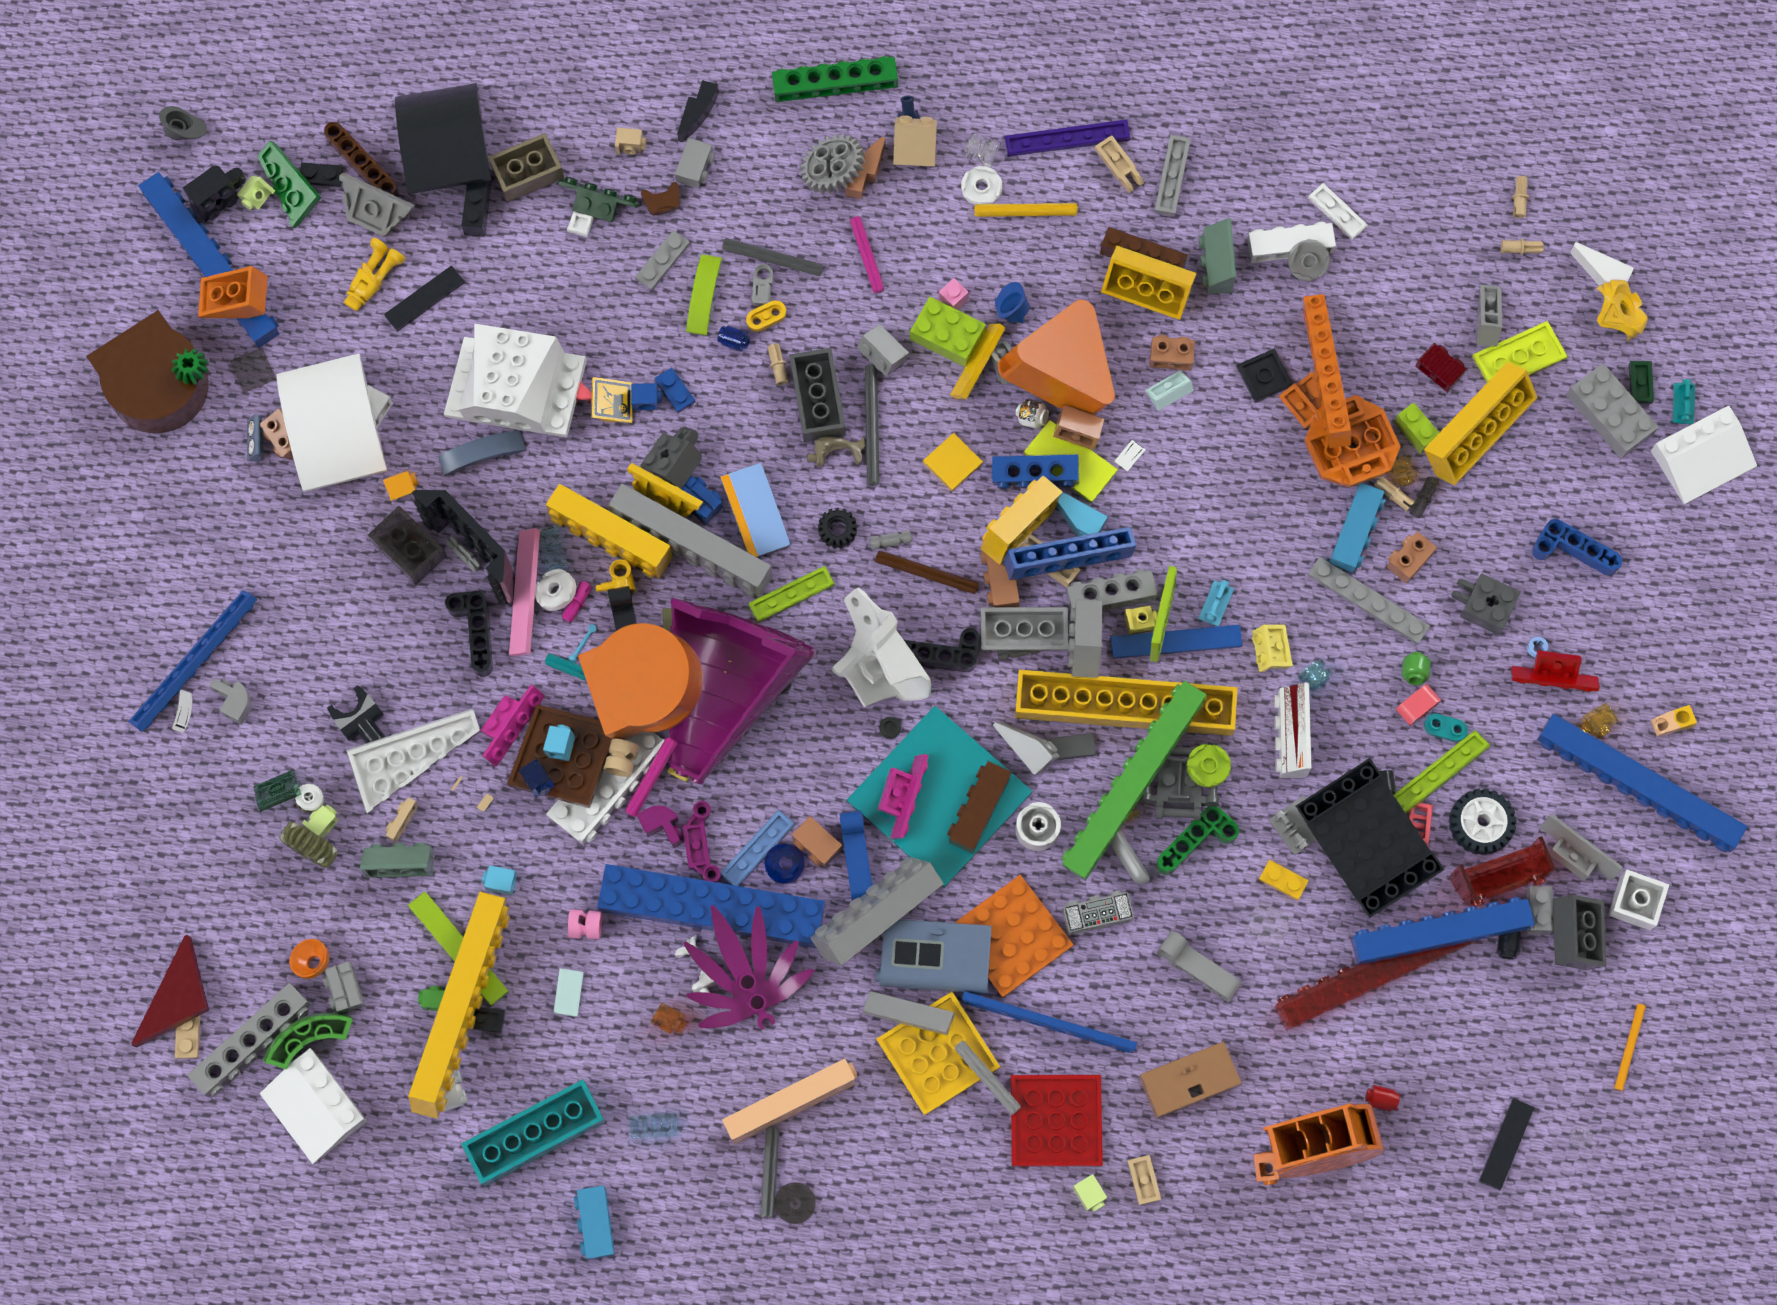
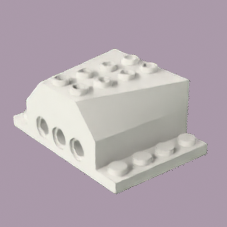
[444,324,587,438]

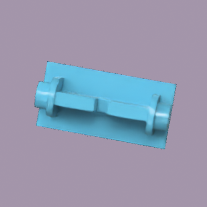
[1198,580,1234,627]

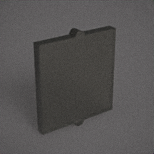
[230,347,276,393]

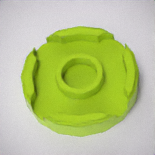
[1186,744,1231,788]

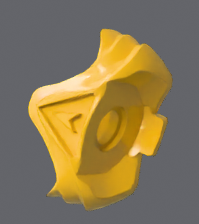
[1597,279,1648,342]

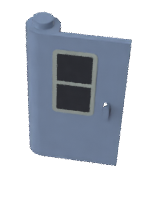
[876,919,991,994]

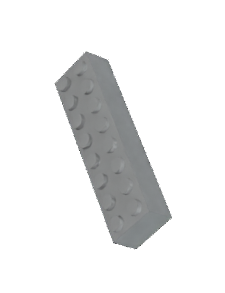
[608,484,773,598]

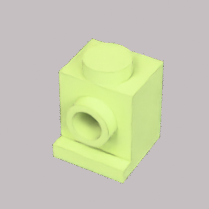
[237,176,275,210]
[302,804,339,839]

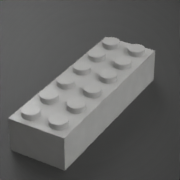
[810,857,943,966]

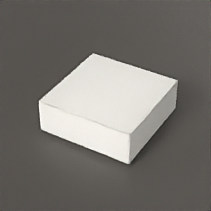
[567,211,594,237]

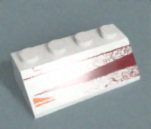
[1274,683,1311,778]

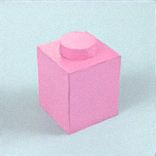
[939,278,969,310]

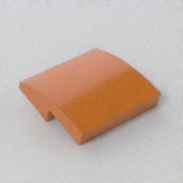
[1278,371,1321,429]

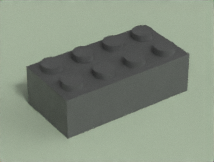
[789,348,846,442]

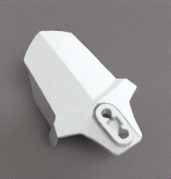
[832,588,931,707]

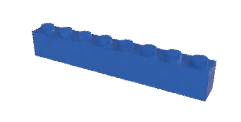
[1351,897,1535,965]

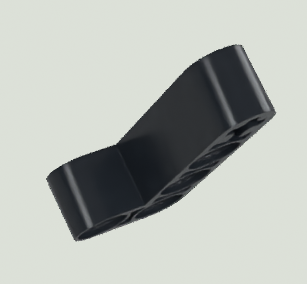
[607,586,637,631]
[445,591,493,677]
[904,628,980,672]

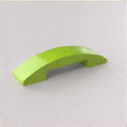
[686,254,722,335]

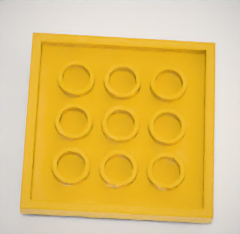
[876,992,1000,1116]

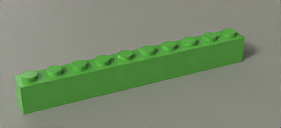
[1062,680,1207,881]

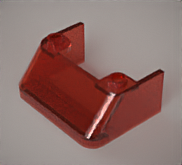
[1449,836,1556,907]

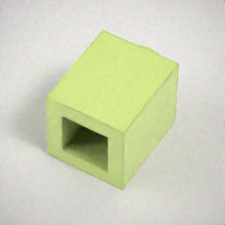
[1073,1174,1107,1212]

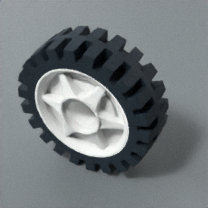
[1449,788,1517,855]

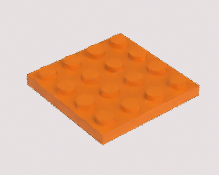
[954,875,1074,998]

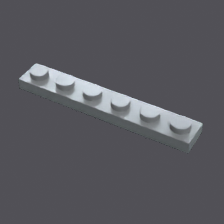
[1308,557,1430,645]

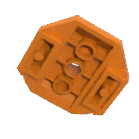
[1304,395,1401,488]

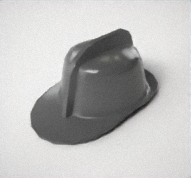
[159,106,207,140]

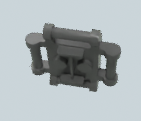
[1139,746,1219,821]

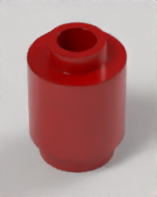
[1365,1085,1400,1112]

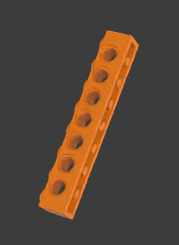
[1303,294,1351,448]

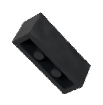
[461,173,492,237]

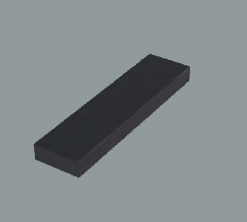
[384,265,465,332]
[1479,1098,1535,1191]

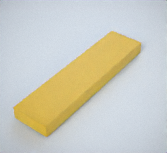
[950,324,1005,399]

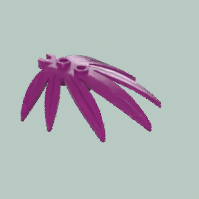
[683,905,814,1030]

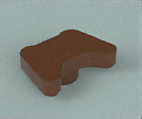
[641,182,680,216]

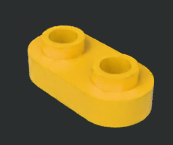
[746,300,786,332]

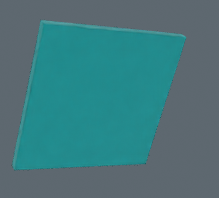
[846,706,1033,888]

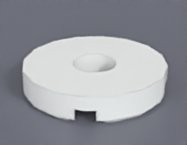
[961,166,1002,205]
[535,569,577,611]

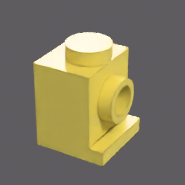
[1124,606,1157,635]

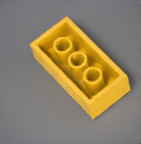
[1101,246,1197,320]
[980,476,1062,565]

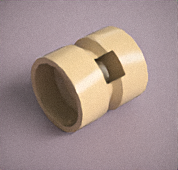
[603,739,639,777]

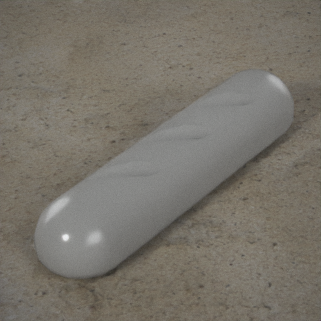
[1095,807,1150,884]

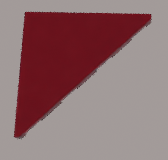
[132,935,209,1048]

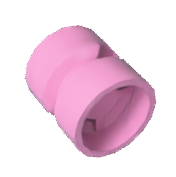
[568,909,602,940]

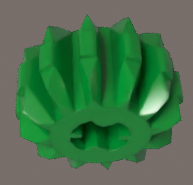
[172,348,209,385]

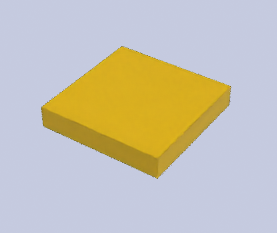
[923,433,983,492]

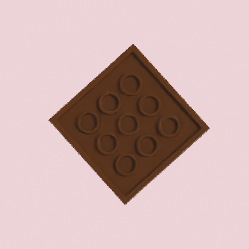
[507,704,612,808]

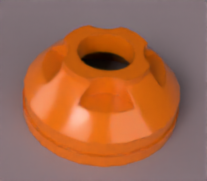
[289,939,329,979]

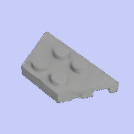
[339,173,415,236]

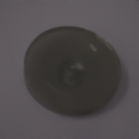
[775,1182,816,1224]

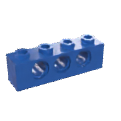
[992,454,1079,489]

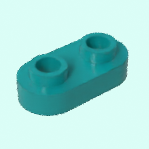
[1424,713,1468,742]

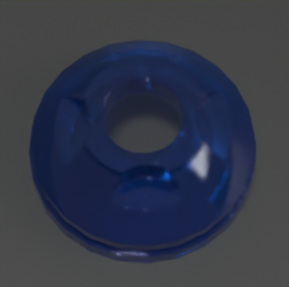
[764,844,804,884]

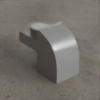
[209,678,252,725]

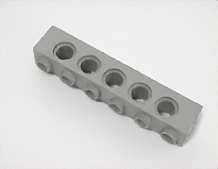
[187,983,311,1097]

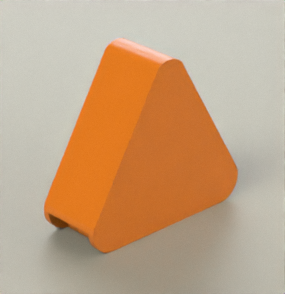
[997,299,1115,415]

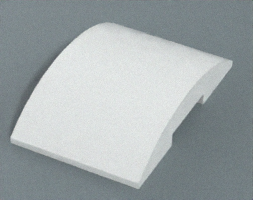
[276,354,387,492]

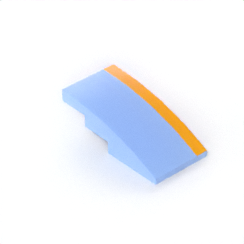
[720,463,790,557]

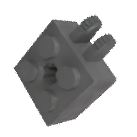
[640,427,702,489]
[1451,573,1521,635]

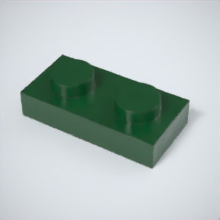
[1629,361,1654,404]

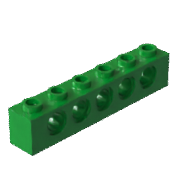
[772,56,898,102]

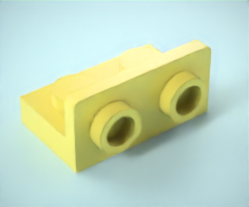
[1252,625,1293,672]

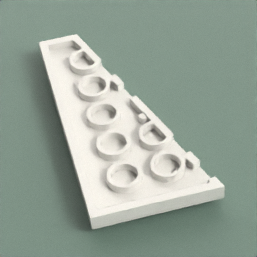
[346,709,480,813]

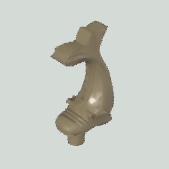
[807,436,865,468]

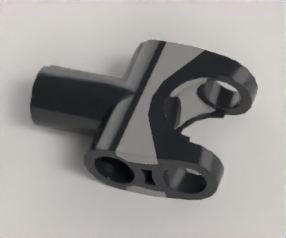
[327,685,386,744]

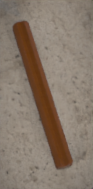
[875,551,979,594]

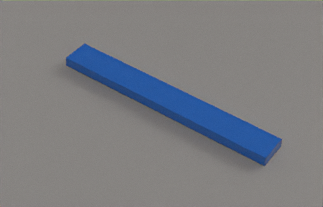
[962,991,1137,1054]

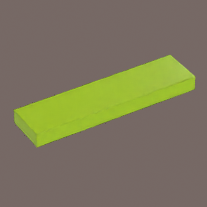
[748,566,835,623]

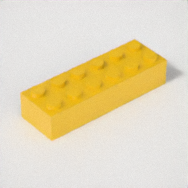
[1424,361,1538,486]
[546,483,673,579]

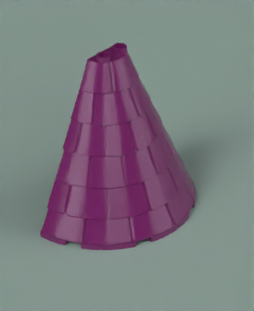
[670,598,817,785]

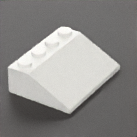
[1651,406,1757,504]
[260,1048,368,1164]

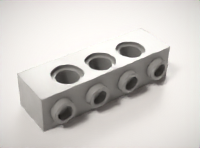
[1066,569,1158,611]

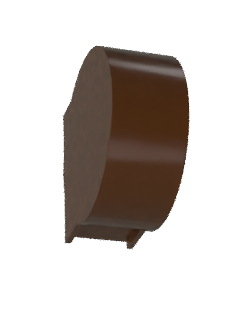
[86,310,209,433]

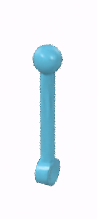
[568,624,597,663]

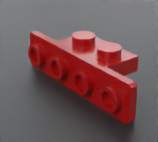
[1511,650,1600,692]

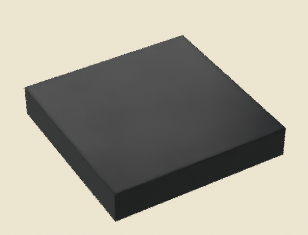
[1236,348,1293,403]

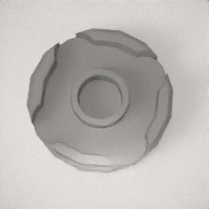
[1287,239,1330,281]

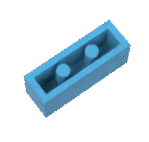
[574,1186,615,1260]

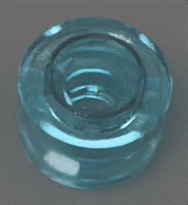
[1298,659,1333,692]

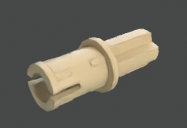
[1512,176,1529,218]
[1501,239,1544,255]
[768,344,789,386]
[1374,476,1415,512]

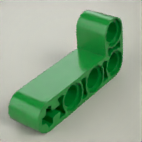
[1156,806,1239,875]

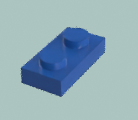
[654,367,695,413]

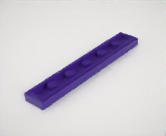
[1004,119,1131,157]

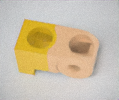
[1651,705,1697,737]

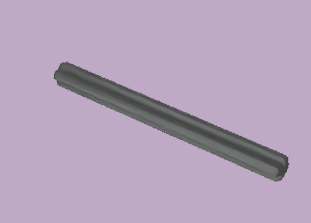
[865,364,879,486]

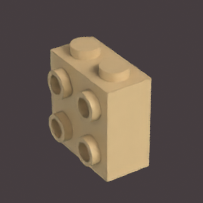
[893,116,937,166]

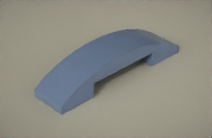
[438,431,526,476]

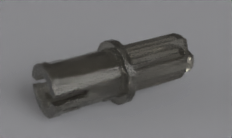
[1410,477,1439,518]

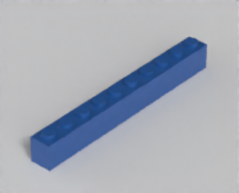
[138,172,279,348]
[1537,714,1748,852]

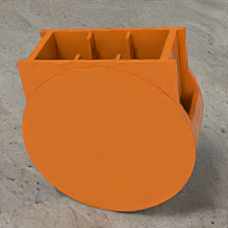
[1263,1103,1384,1178]

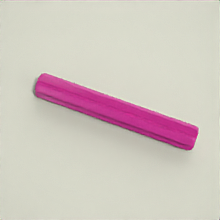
[850,216,884,294]
[625,737,677,817]

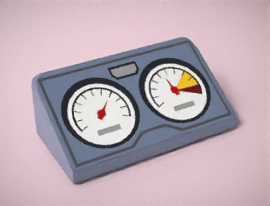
[247,414,263,461]

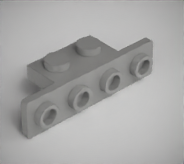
[1540,814,1623,881]

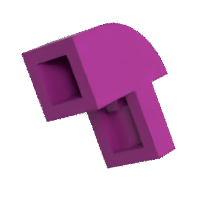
[636,806,683,848]

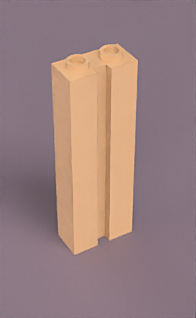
[722,1059,857,1145]

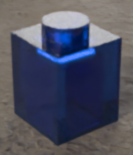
[518,758,555,798]

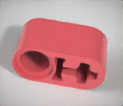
[1395,684,1441,726]

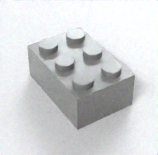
[1068,599,1102,678]

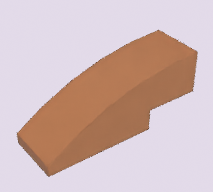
[845,137,886,199]

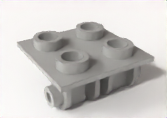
[1268,795,1316,855]

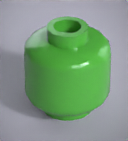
[1402,652,1431,686]

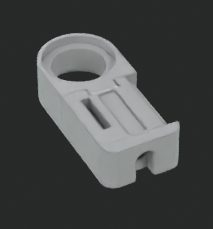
[752,264,773,306]

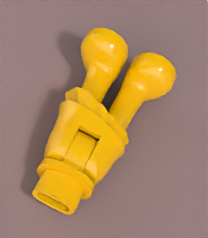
[343,237,406,312]

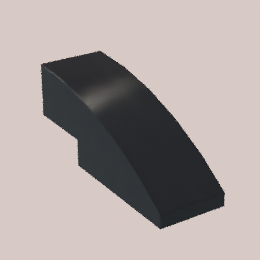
[677,80,719,142]

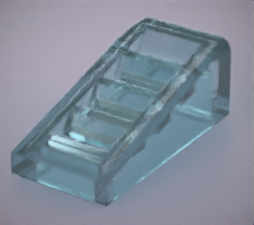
[630,1113,678,1139]

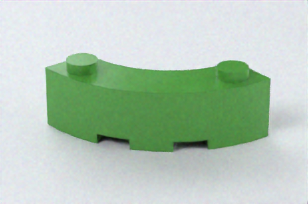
[263,1013,353,1069]

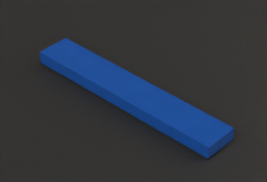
[1110,625,1243,659]

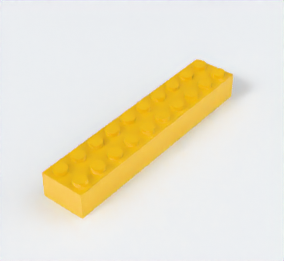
[1015,670,1238,736]
[408,891,510,1119]

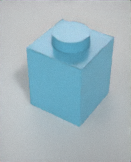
[543,725,576,761]
[482,865,517,896]

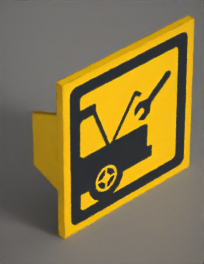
[591,377,633,423]

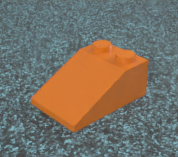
[198,266,268,318]

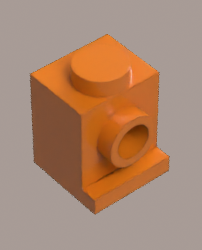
[1253,1151,1281,1185]

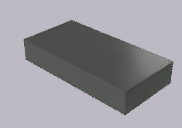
[1049,733,1096,760]

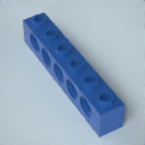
[1004,527,1137,580]

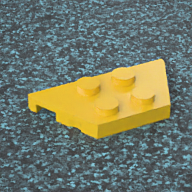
[627,463,703,518]

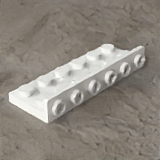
[546,732,665,845]

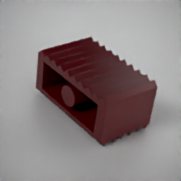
[1415,343,1467,393]

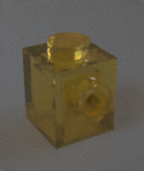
[1581,702,1619,738]

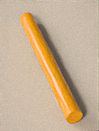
[1614,1004,1646,1092]

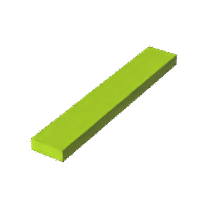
[1394,730,1490,814]
[408,891,509,1006]

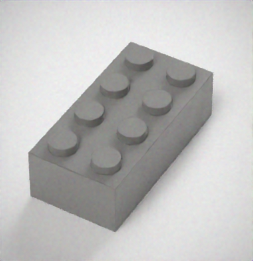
[1566,363,1659,459]

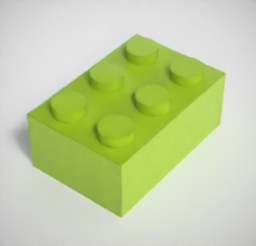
[910,296,986,367]

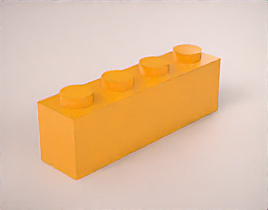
[383,469,419,501]

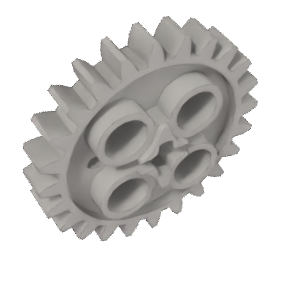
[800,134,866,194]

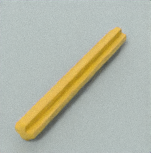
[974,203,1078,217]

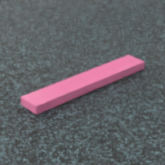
[509,528,540,656]

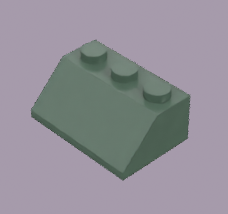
[1199,218,1236,294]
[360,843,434,878]

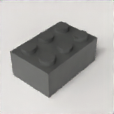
[1553,895,1606,970]

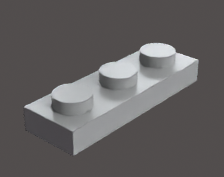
[635,230,690,291]

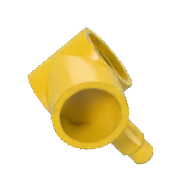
[595,559,636,594]

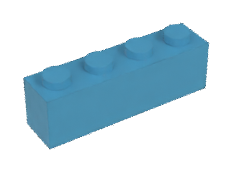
[1329,483,1386,573]

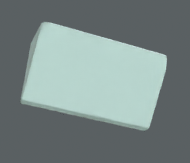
[1145,370,1194,411]
[554,968,584,1017]

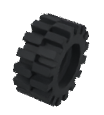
[818,508,857,549]

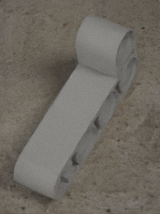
[1157,931,1242,1002]

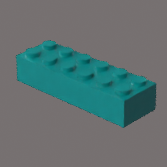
[461,1079,606,1187]

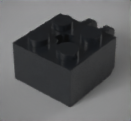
[183,166,246,222]

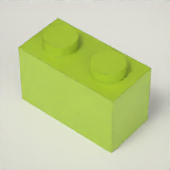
[1394,403,1439,454]

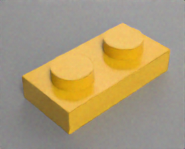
[1259,859,1309,901]

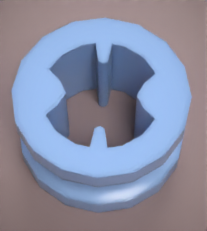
[1527,637,1548,658]

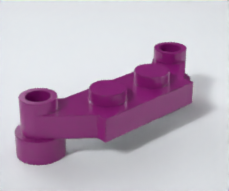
[682,801,721,883]

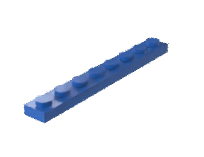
[128,590,257,732]

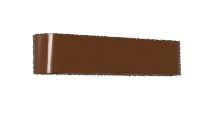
[324,122,399,197]

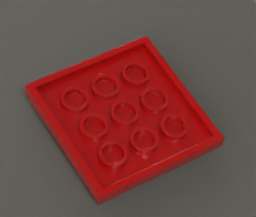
[1011,1075,1103,1167]

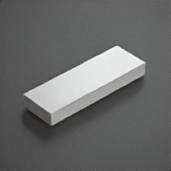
[1308,183,1368,240]

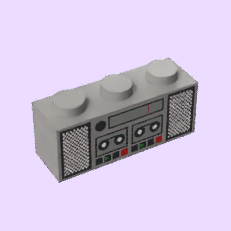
[1062,890,1134,936]

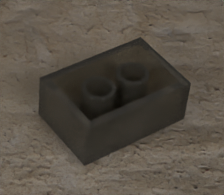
[368,506,447,585]

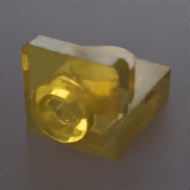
[1390,455,1417,486]

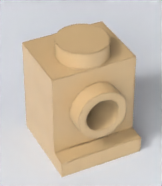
[615,127,646,155]

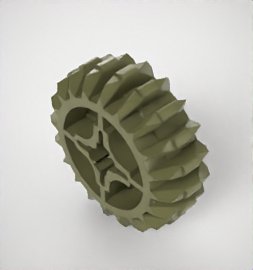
[279,822,338,868]

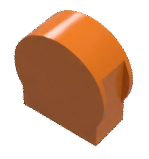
[578,623,703,740]

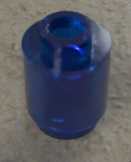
[717,325,750,351]

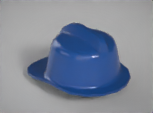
[995,282,1030,324]

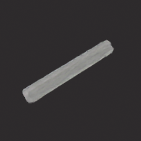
[955,1041,1021,1115]

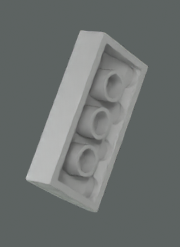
[980,607,1068,651]

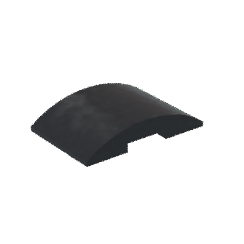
[395,83,491,194]

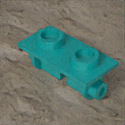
[1672,379,1695,425]

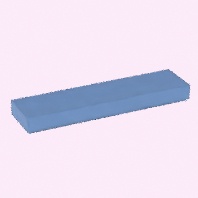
[721,810,795,886]

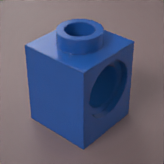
[631,383,662,410]

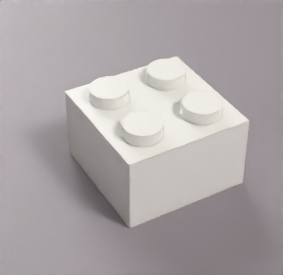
[1608,870,1669,931]

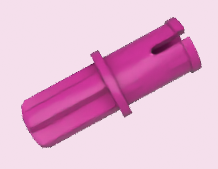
[562,581,593,623]

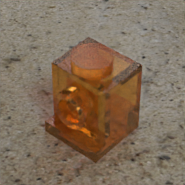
[651,1002,687,1035]

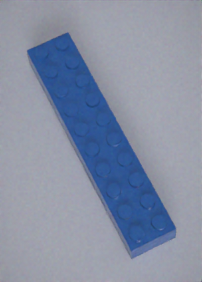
[597,864,825,948]

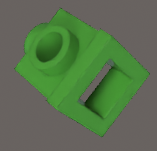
[418,986,446,1011]

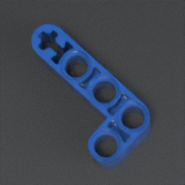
[1532,519,1622,576]
[839,810,872,901]

